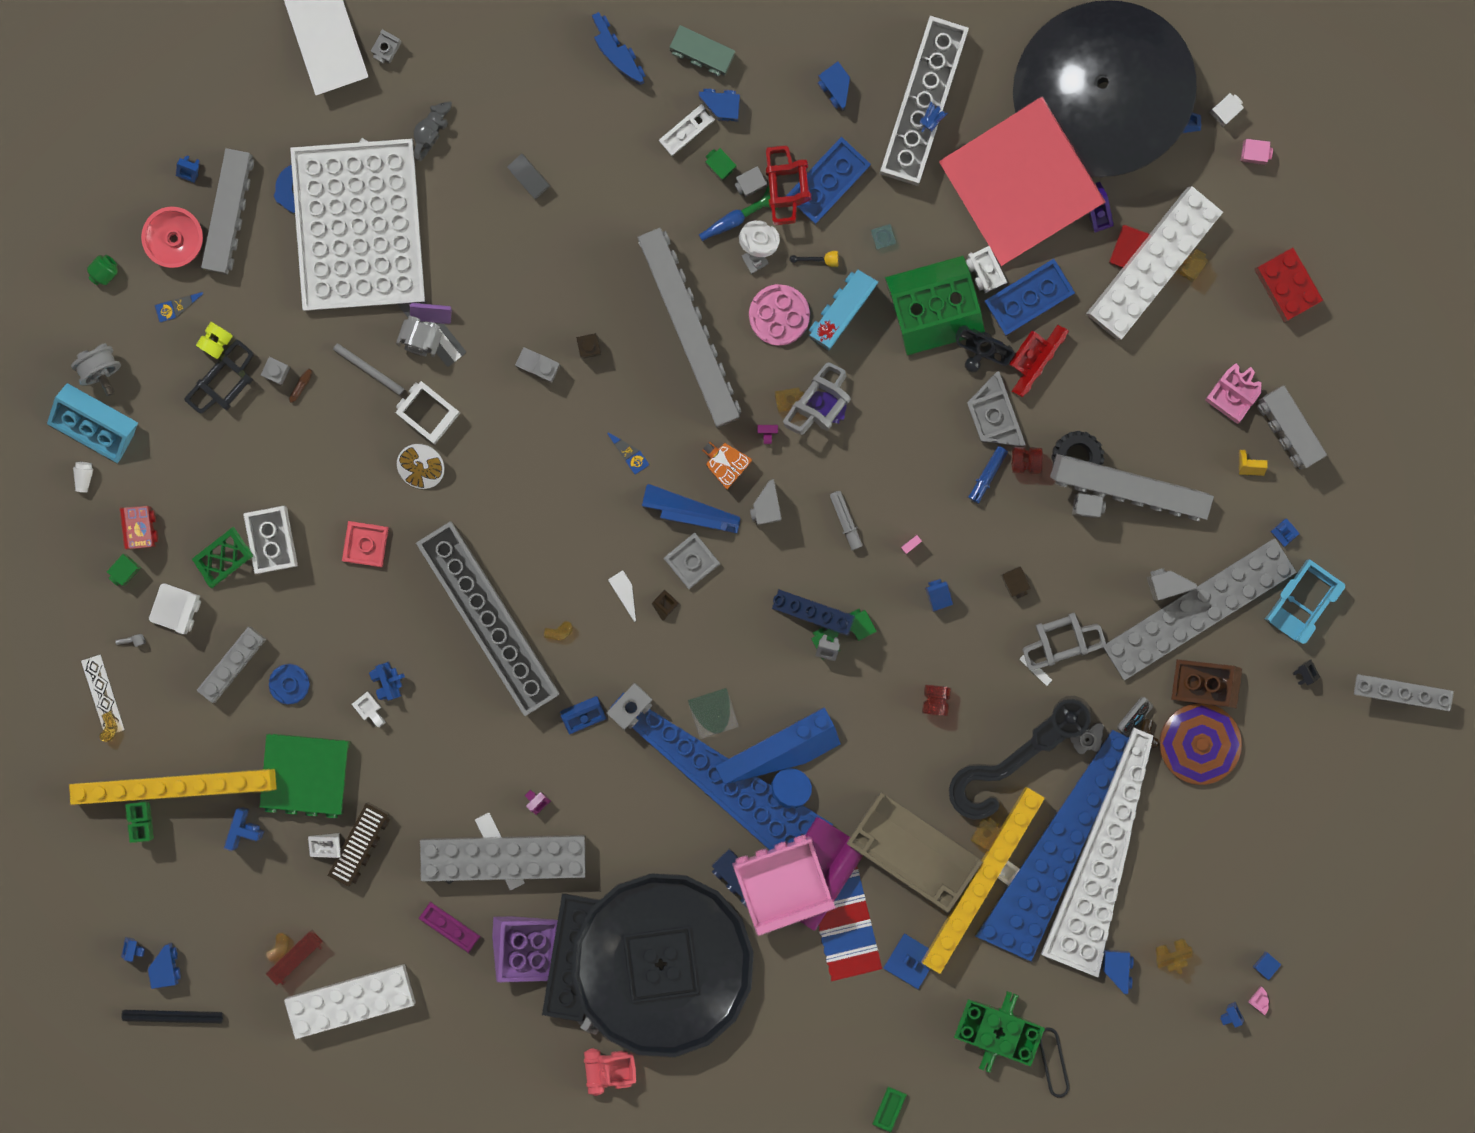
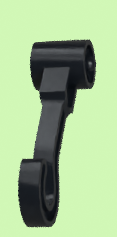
[949,696,1091,820]

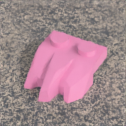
[1205,363,1261,424]

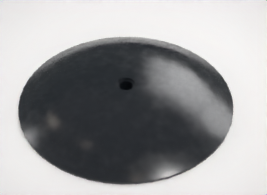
[1013,0,1197,177]

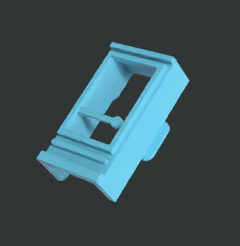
[1265,559,1345,644]

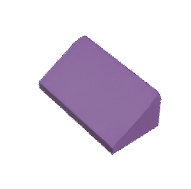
[410,303,452,324]

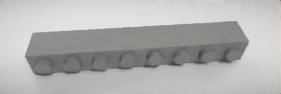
[1050,454,1214,521]

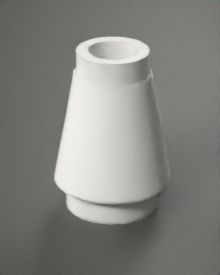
[73,462,94,492]

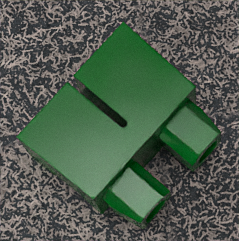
[125,802,154,843]

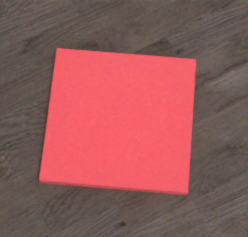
[939,97,1105,266]

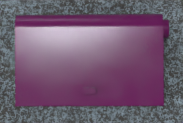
[800,816,864,931]

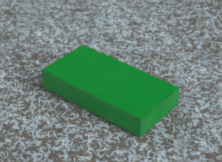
[872,1086,907,1132]

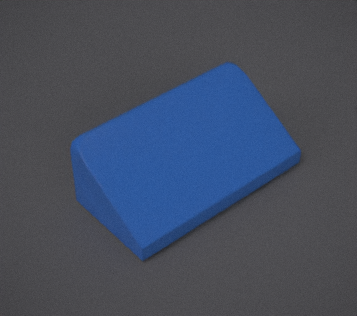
[560,696,607,734]

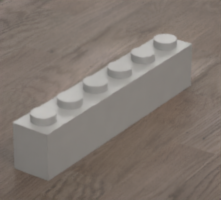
[201,148,254,275]

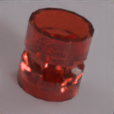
[1012,447,1043,474]
[922,685,951,716]

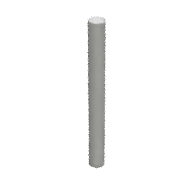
[333,343,404,395]

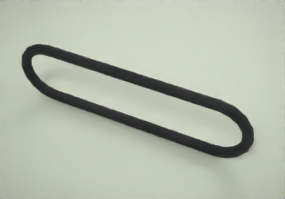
[1039,1028,1069,1097]

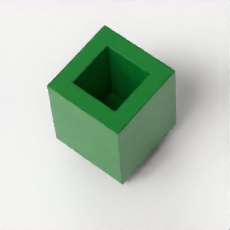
[705,148,737,182]
[107,554,141,586]

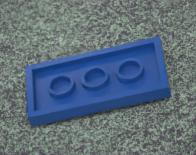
[786,137,871,224]
[984,259,1075,336]

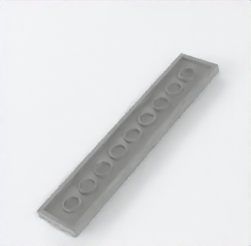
[1103,538,1297,680]

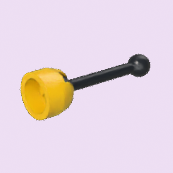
[789,251,839,267]

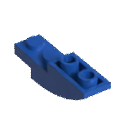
[592,12,646,85]

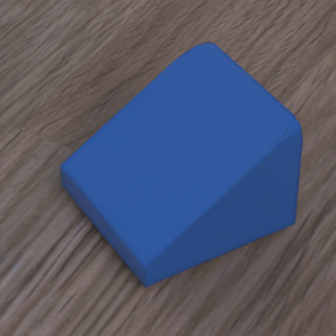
[1253,951,1281,980]

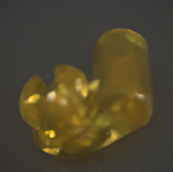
[99,711,118,742]

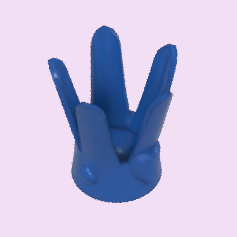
[919,101,948,132]

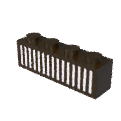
[328,802,390,887]

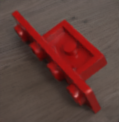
[1009,325,1069,397]

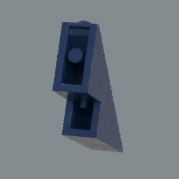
[772,590,854,635]

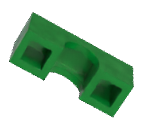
[811,608,877,660]

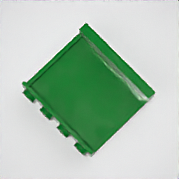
[260,734,350,818]

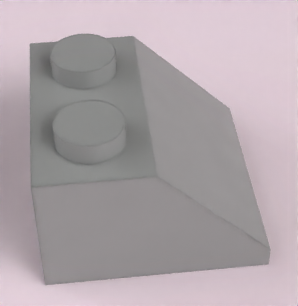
[750,479,781,525]
[1146,568,1197,600]

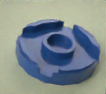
[269,664,310,704]
[771,768,812,808]

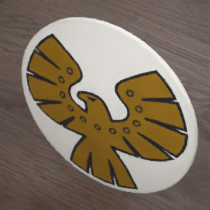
[397,444,444,489]

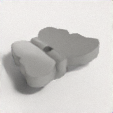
[1070,723,1104,754]

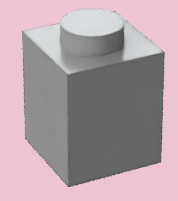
[734,166,767,198]
[261,357,290,385]

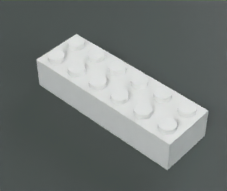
[284,964,416,1039]

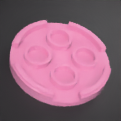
[749,284,810,346]

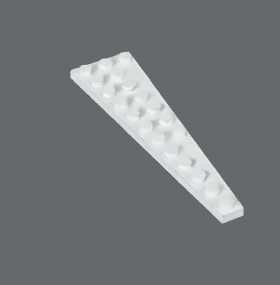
[1041,727,1153,977]

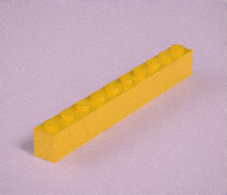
[69,769,276,805]
[921,787,1045,974]

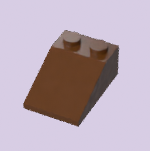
[1171,659,1242,709]

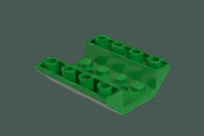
[885,256,985,356]

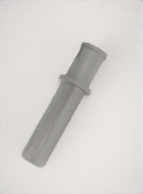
[830,491,863,551]

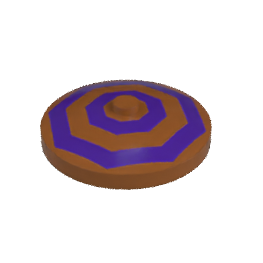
[1159,703,1242,785]

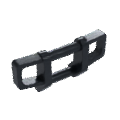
[184,339,254,414]

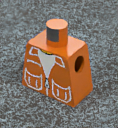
[702,442,752,490]

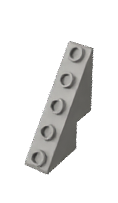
[1354,674,1454,711]

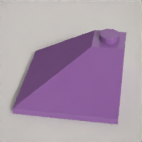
[492,916,558,982]

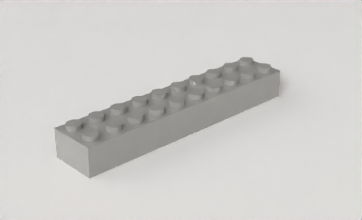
[638,228,742,428]
[416,521,560,716]

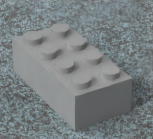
[1257,385,1327,470]

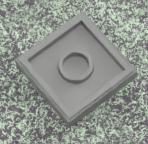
[664,533,720,589]

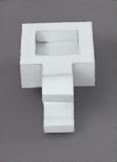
[352,691,386,728]

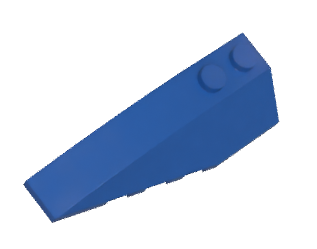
[715,708,841,784]

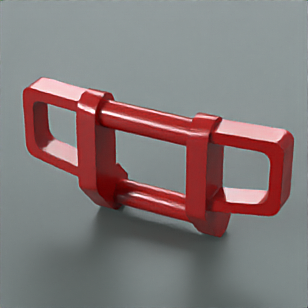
[766,146,811,225]

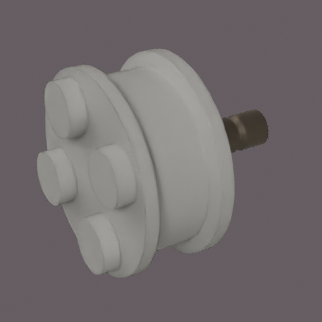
[71,343,121,396]

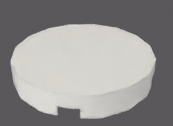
[739,221,780,257]

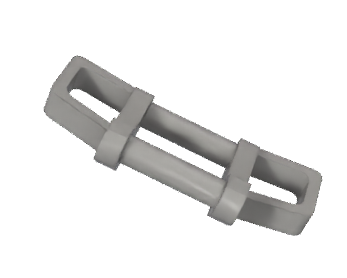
[783,362,851,435]
[1022,612,1106,670]

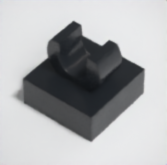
[1293,659,1320,685]

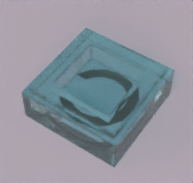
[871,224,896,250]

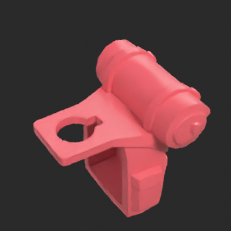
[584,1048,636,1096]

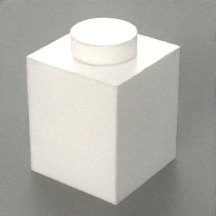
[1210,93,1244,127]

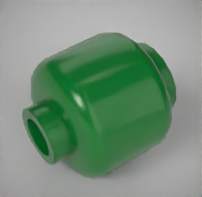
[87,255,118,285]

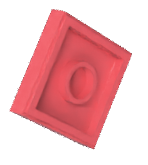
[342,521,389,567]

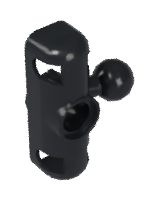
[955,325,1014,373]

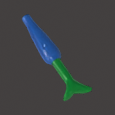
[698,186,779,241]

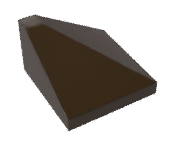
[652,590,679,621]

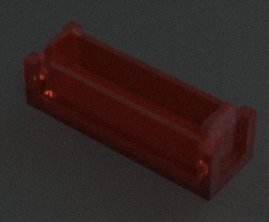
[266,930,323,985]

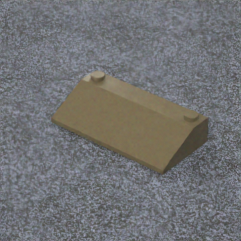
[846,792,983,913]

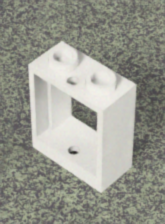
[395,381,460,444]

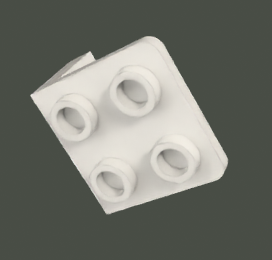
[966,246,1007,293]
[149,583,201,634]

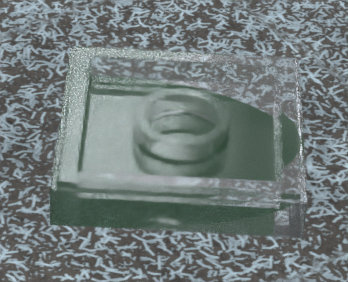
[688,688,739,739]

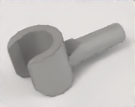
[115,634,146,647]

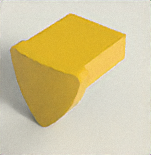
[1239,450,1267,476]

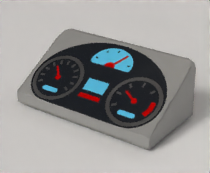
[1116,697,1153,736]

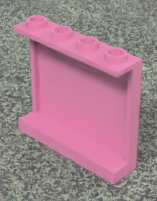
[732,835,835,936]

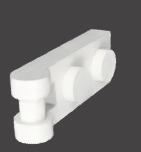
[659,104,715,156]

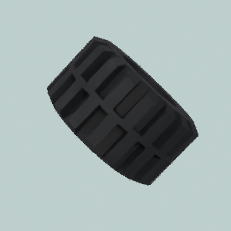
[1051,431,1104,465]

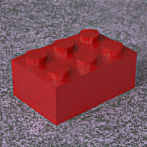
[1254,247,1323,322]

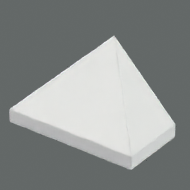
[308,833,340,858]

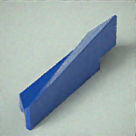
[642,484,740,533]

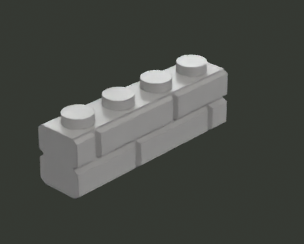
[197,627,267,703]

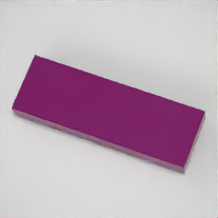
[418,901,480,953]

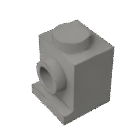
[371,29,402,63]

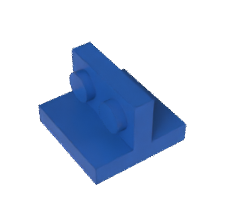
[224,807,264,851]

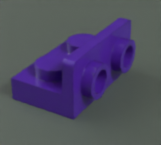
[806,391,846,424]

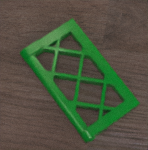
[192,527,253,588]

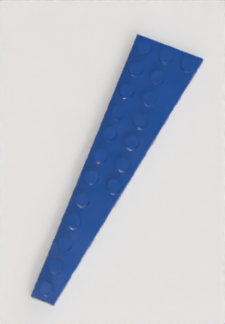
[610,692,833,850]
[975,730,1129,961]

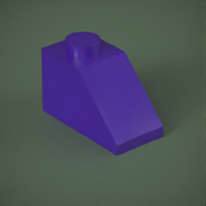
[1088,181,1114,232]

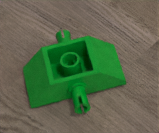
[954,991,1045,1073]

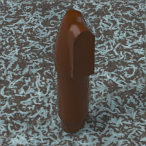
[289,369,312,403]

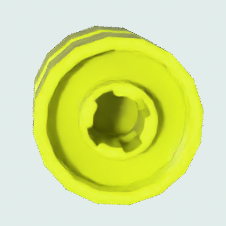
[196,322,233,359]

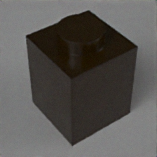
[576,333,601,359]
[1001,566,1031,599]

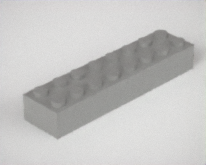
[420,835,586,881]

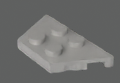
[967,371,1026,446]

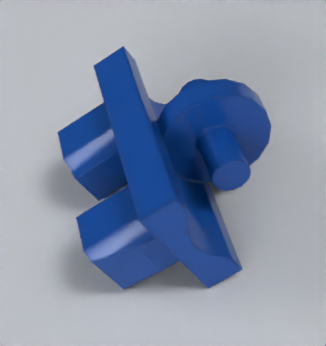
[369,662,405,700]

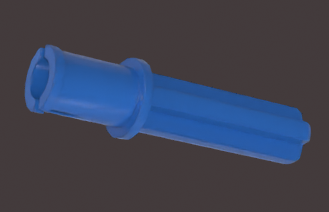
[968,446,1008,504]

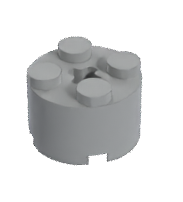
[396,316,442,357]

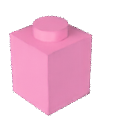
[1241,139,1273,165]

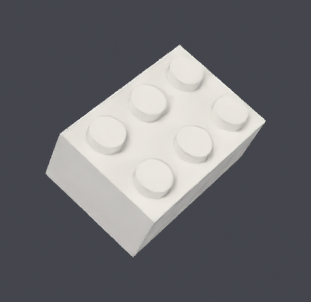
[243,506,298,574]

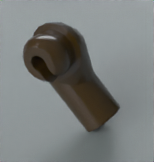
[1140,718,1159,748]

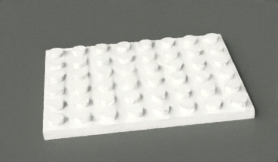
[290,139,425,311]

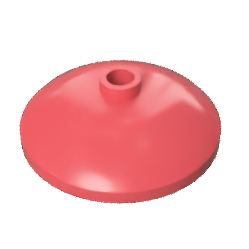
[141,207,203,268]

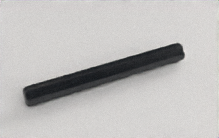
[121,1010,223,1024]

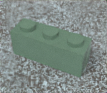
[669,25,735,76]

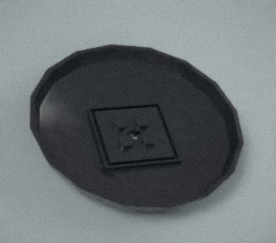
[572,873,754,1057]

